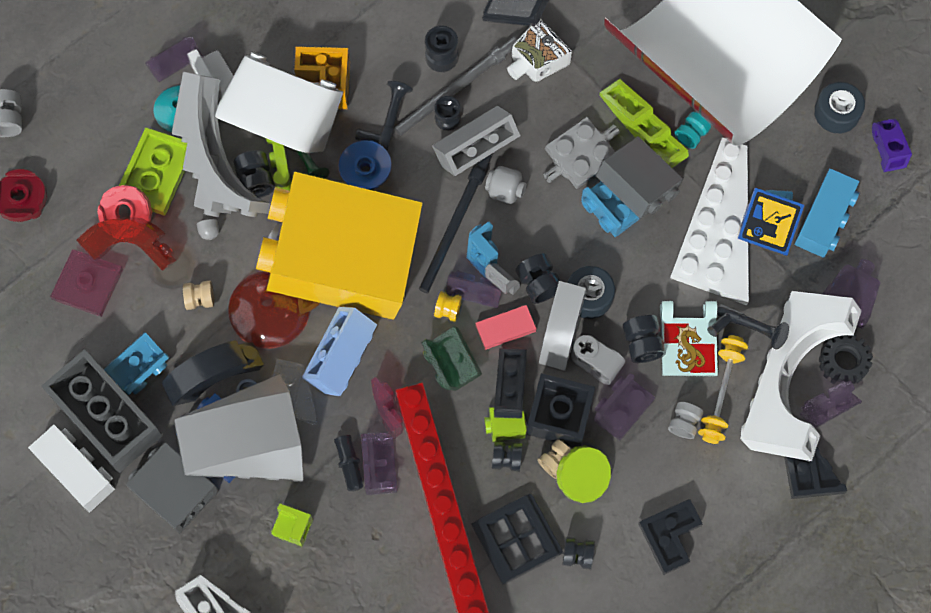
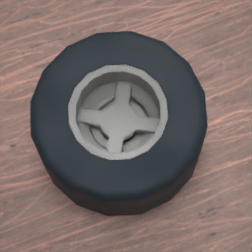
[567,266,615,319]

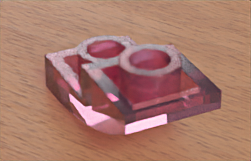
[371,377,403,439]

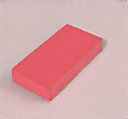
[476,305,536,350]

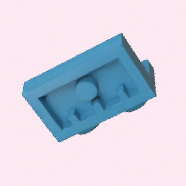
[581,181,640,238]
[467,221,498,281]

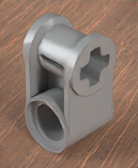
[571,335,625,385]

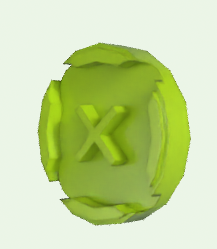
[557,446,611,503]

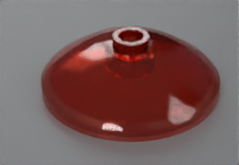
[228,271,310,349]

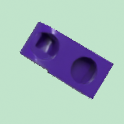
[872,119,912,172]

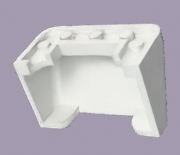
[215,52,343,153]

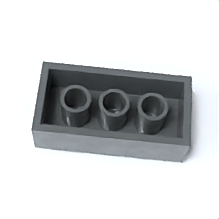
[41,349,162,473]

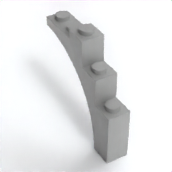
[172,72,271,217]

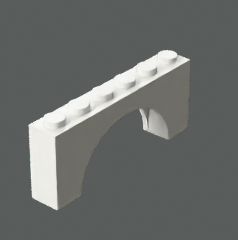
[740,291,861,461]

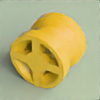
[434,291,462,322]

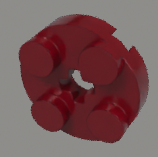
[0,169,47,222]

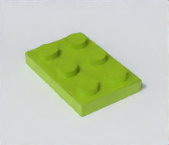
[119,127,187,216]

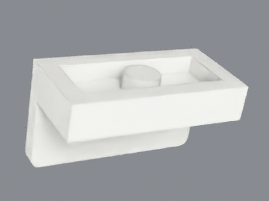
[187,49,234,104]

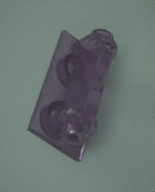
[145,36,202,82]
[446,270,502,308]
[800,381,862,428]

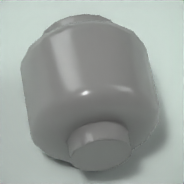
[485,166,526,204]

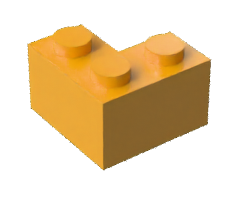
[294,47,350,109]

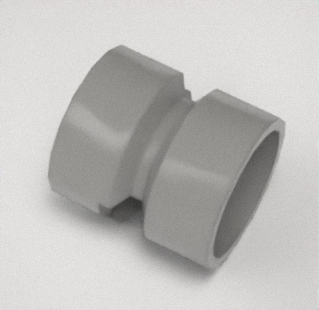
[0,89,22,137]

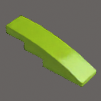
[600,79,689,168]

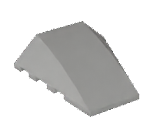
[174,374,303,482]

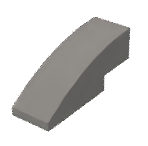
[539,281,587,371]

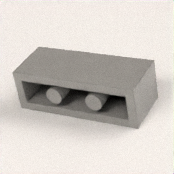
[432,106,520,176]

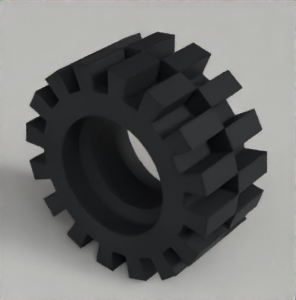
[819,335,873,387]

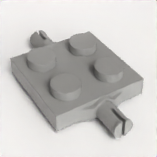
[543,117,620,189]

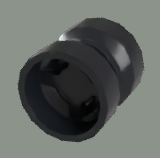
[434,96,461,131]
[492,441,522,472]
[562,537,595,570]

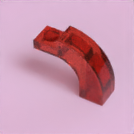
[76,216,177,271]

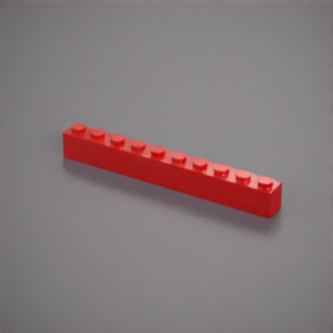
[396,383,489,613]

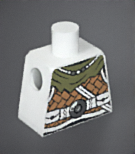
[507,19,572,82]

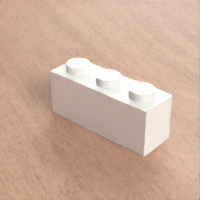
[28,425,115,513]

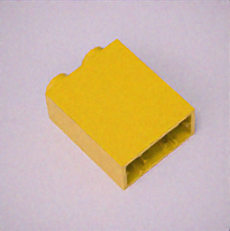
[256,172,422,320]

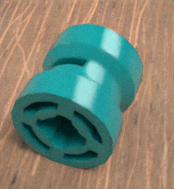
[675,112,711,149]

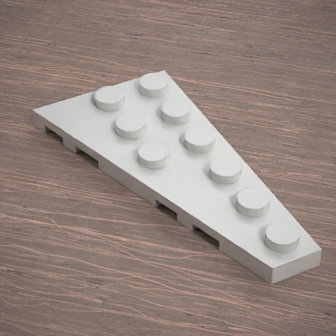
[670,137,749,305]

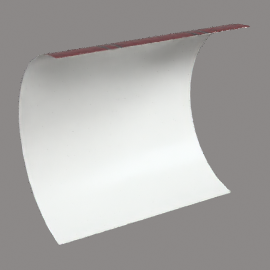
[604,0,842,146]

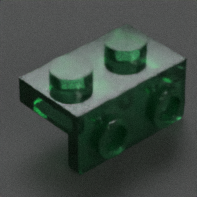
[421,326,482,391]

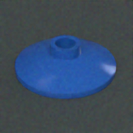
[339,141,391,190]

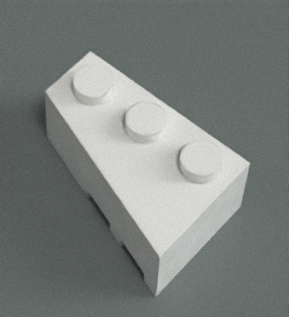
[175,575,250,613]

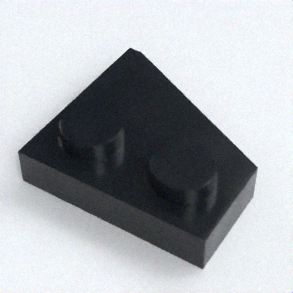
[784,447,847,499]

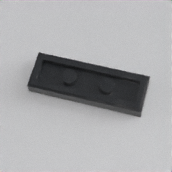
[494,348,527,419]

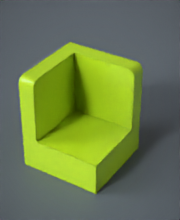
[271,503,313,547]

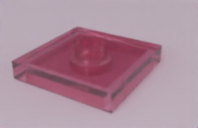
[50,249,123,317]

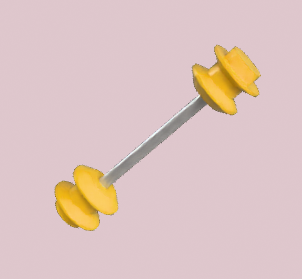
[698,335,748,444]

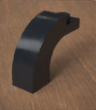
[161,340,264,406]

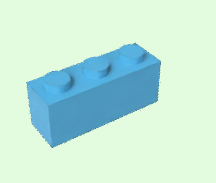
[794,169,860,258]

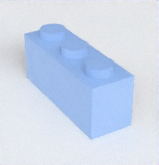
[302,307,377,396]

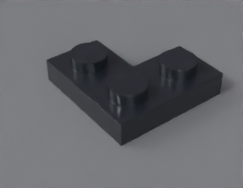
[638,499,703,575]

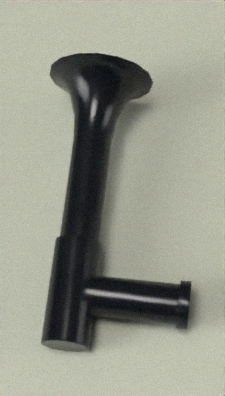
[355,81,413,150]
[707,304,789,350]

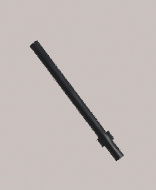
[419,154,492,294]

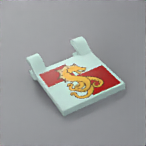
[660,301,718,376]

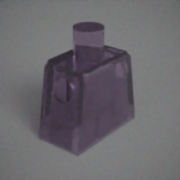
[822,259,880,329]

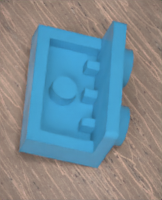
[104,332,169,395]

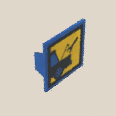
[737,188,804,256]

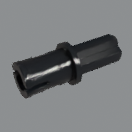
[334,435,363,492]

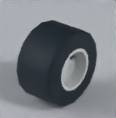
[814,82,865,134]

